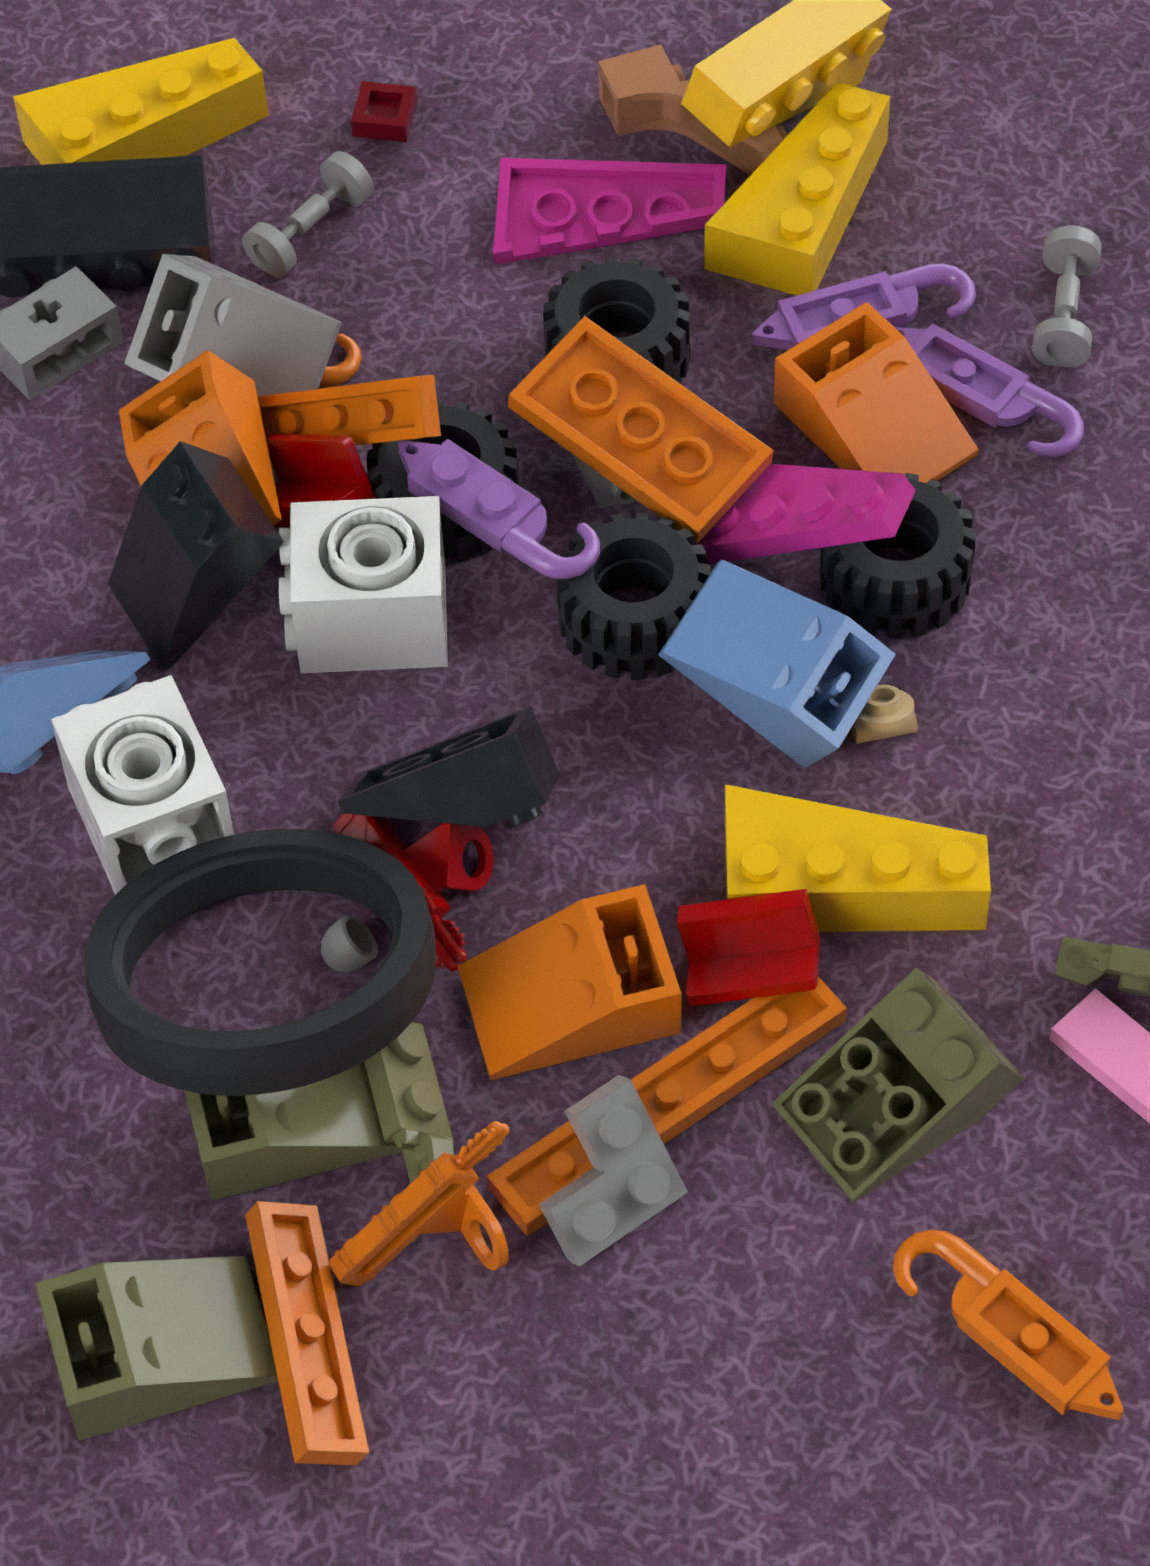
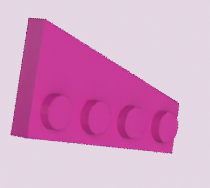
[493,158,726,264]
[694,464,916,565]

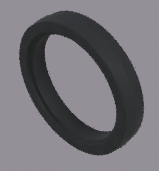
[85,829,436,1096]

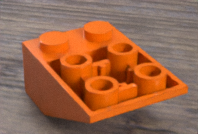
[773,302,979,483]
[119,350,282,525]
[458,884,681,1081]

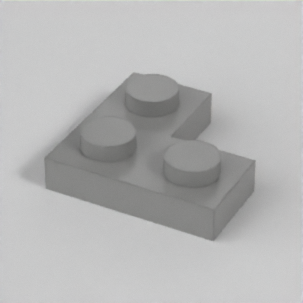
[539,1075,688,1266]

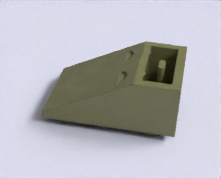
[772,967,1024,1202]
[184,1062,402,1201]
[35,1256,278,1441]

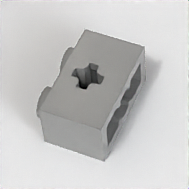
[0,266,124,401]

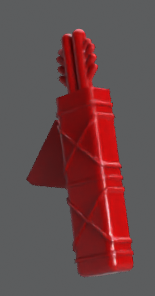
[333,813,494,972]

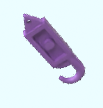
[752,263,976,350]
[895,323,1084,458]
[398,439,600,579]

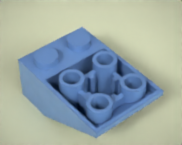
[658,560,896,768]
[0,650,151,774]

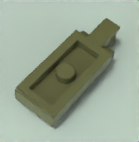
[1056,936,1150,997]
[364,1022,454,1184]

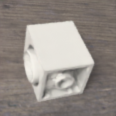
[279,496,448,673]
[51,675,234,895]

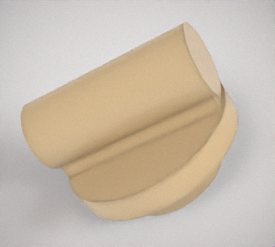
[851,685,918,744]

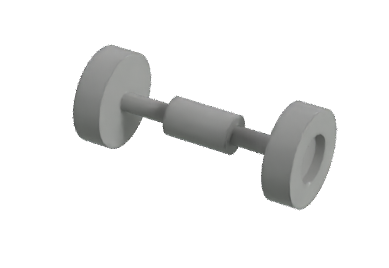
[242,151,374,278]
[1032,225,1102,368]

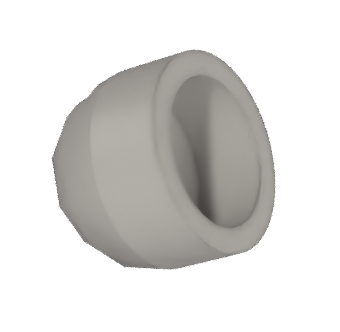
[321,915,378,973]

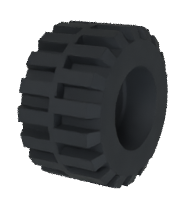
[543,257,690,383]
[366,401,519,563]
[819,472,976,639]
[556,512,711,680]

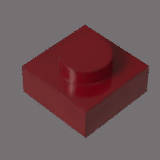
[351,81,417,142]

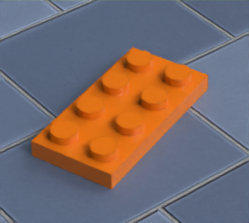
[508,316,774,544]

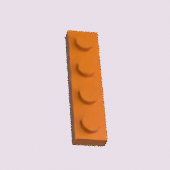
[257,375,441,446]
[245,1201,369,1465]

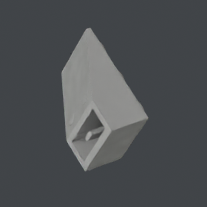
[124,254,342,396]

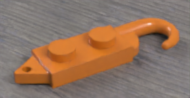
[893,1229,1124,1420]

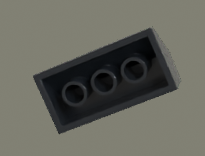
[0,155,215,298]

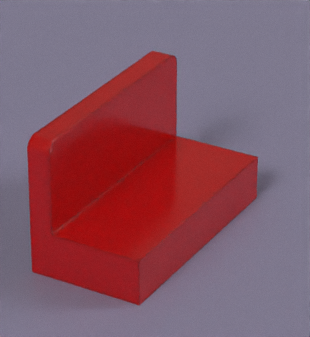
[266,434,376,528]
[677,889,821,1006]

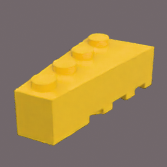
[681,0,892,147]
[13,38,269,165]
[704,82,890,296]
[724,784,991,932]

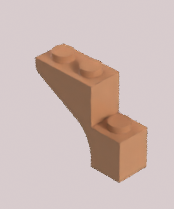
[598,44,787,175]

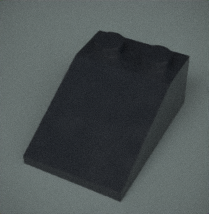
[108,441,284,670]
[338,706,560,828]

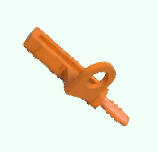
[329,1121,510,1287]

